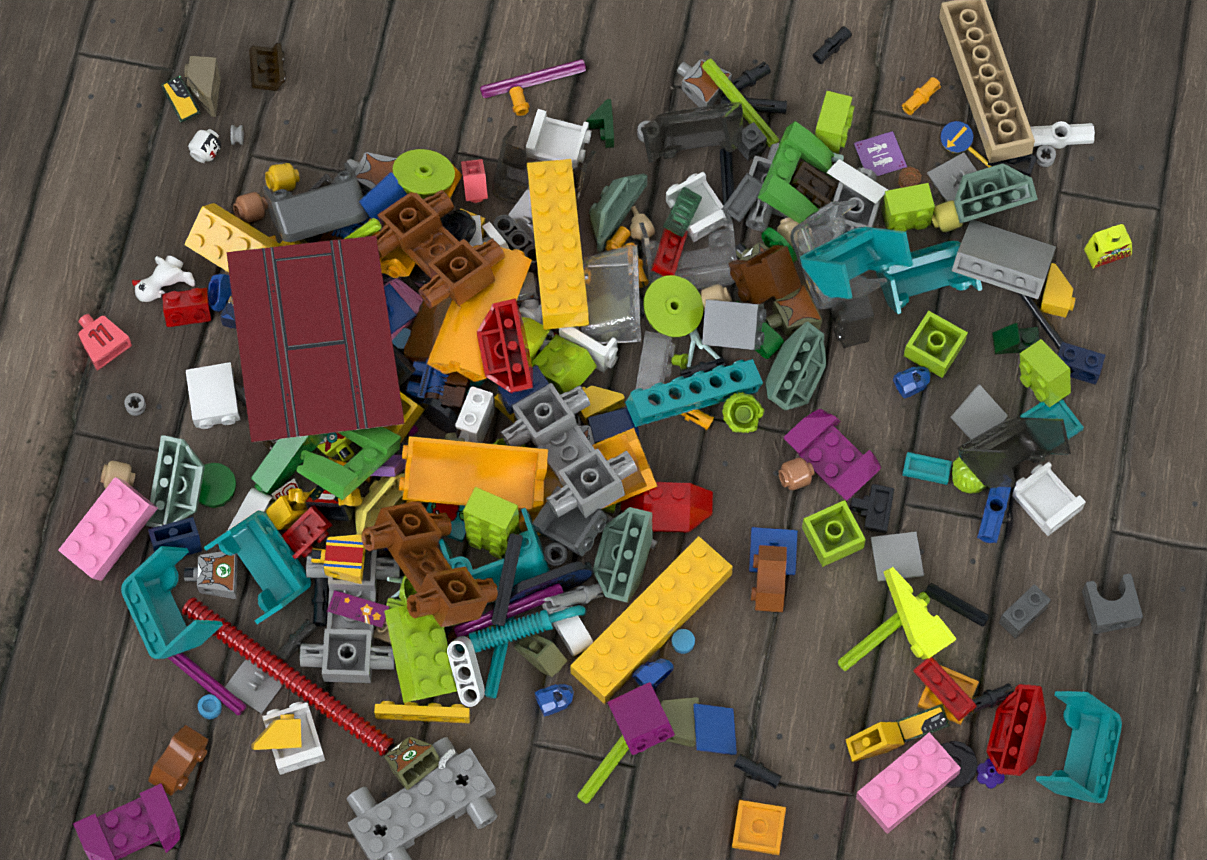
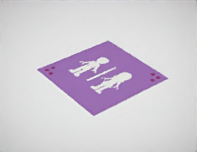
[854,131,907,176]

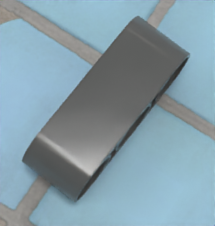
[494,215,538,272]

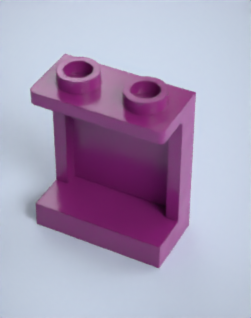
[608,682,675,755]

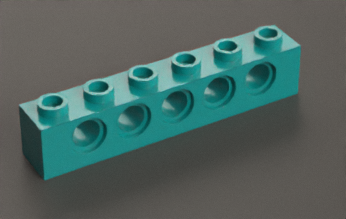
[625,359,763,427]

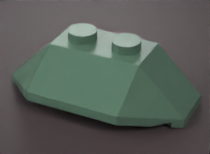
[954,163,1038,223]
[589,173,648,253]
[765,322,826,410]
[146,435,205,527]
[593,507,653,603]

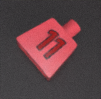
[78,314,132,371]

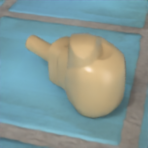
[629,206,655,241]

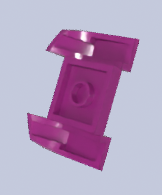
[783,409,882,502]
[73,784,180,860]

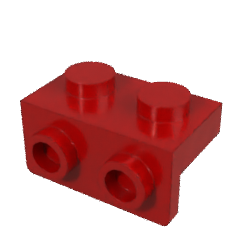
[162,288,211,327]
[282,505,333,560]

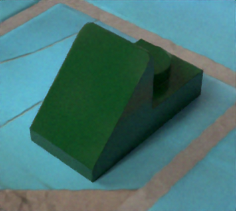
[586,99,614,148]
[992,323,1039,355]

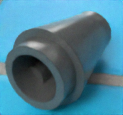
[544,543,567,566]

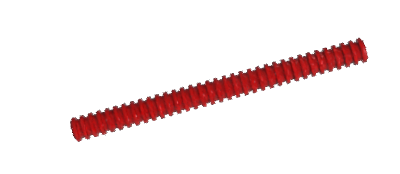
[182,597,394,757]

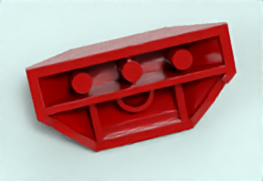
[477,298,533,393]
[620,482,713,533]
[986,684,1047,776]

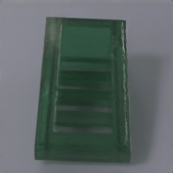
[663,187,702,237]

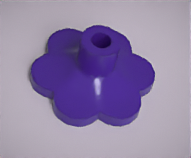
[977,759,1005,789]

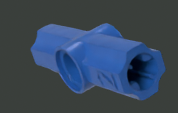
[977,473,1014,543]

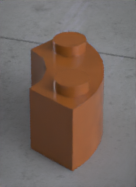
[751,545,787,612]
[148,725,209,796]

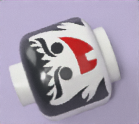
[188,129,221,163]

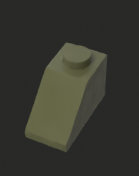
[514,633,567,677]

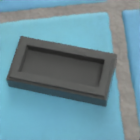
[721,173,763,222]

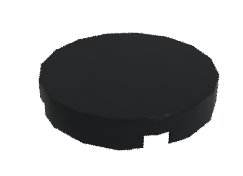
[420,398,458,433]
[941,741,978,788]

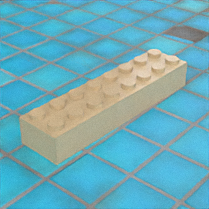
[939,0,1035,163]

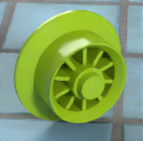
[393,149,455,199]
[644,275,703,337]

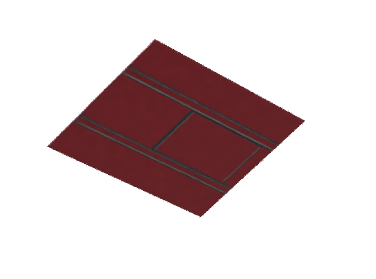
[226,236,405,442]

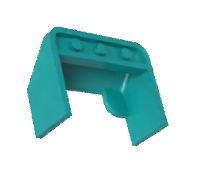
[800,227,913,299]
[876,241,983,314]
[439,508,550,605]
[204,510,311,624]
[121,546,223,659]
[1036,691,1122,803]

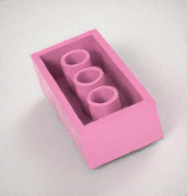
[58,477,158,581]
[856,732,961,834]

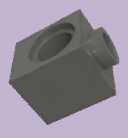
[735,122,767,161]

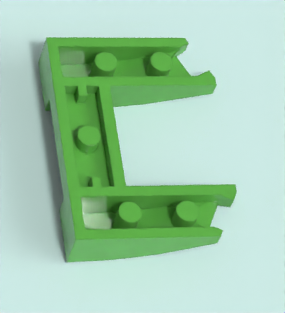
[758,121,834,226]
[297,427,401,500]

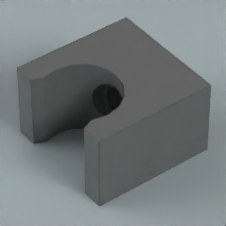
[1082,573,1143,634]

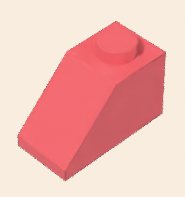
[461,159,488,203]

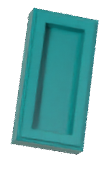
[902,452,952,485]

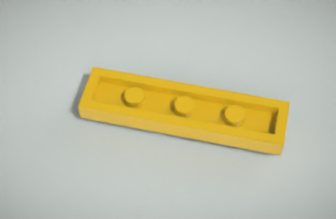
[374,701,470,723]

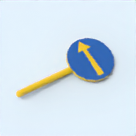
[940,121,992,167]

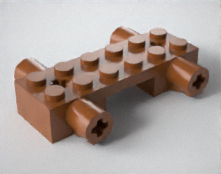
[374,190,505,309]
[362,501,498,627]

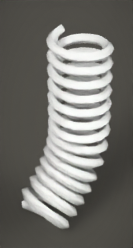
[438,749,455,769]

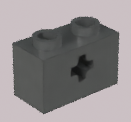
[999,584,1051,639]

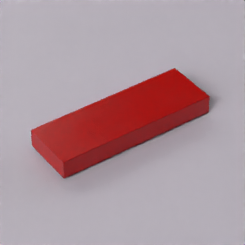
[651,222,688,276]
[913,656,977,721]

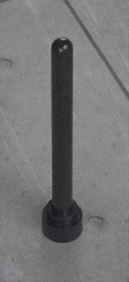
[1018,293,1064,349]

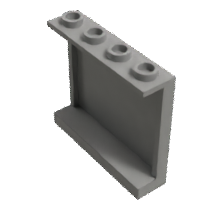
[952,220,1056,299]

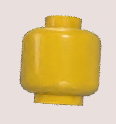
[265,163,300,192]

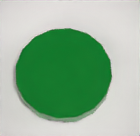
[761,227,798,263]
[199,463,237,508]

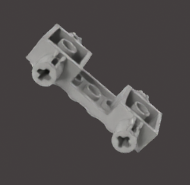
[746,143,882,239]
[500,383,638,518]
[300,549,401,683]
[346,737,498,860]

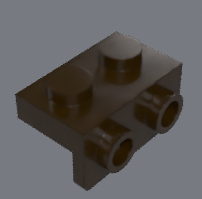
[249,43,286,91]
[789,161,838,209]

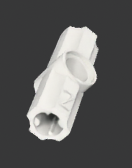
[1030,121,1095,149]

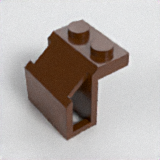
[728,245,802,304]

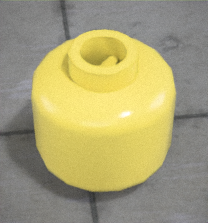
[932,200,963,233]

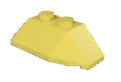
[354,473,405,535]

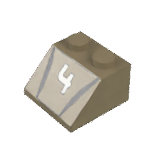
[184,56,221,117]

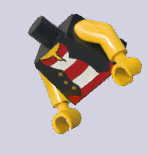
[289,485,362,521]

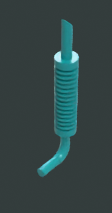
[456,605,587,653]

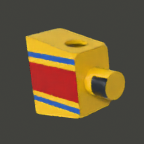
[311,534,366,584]

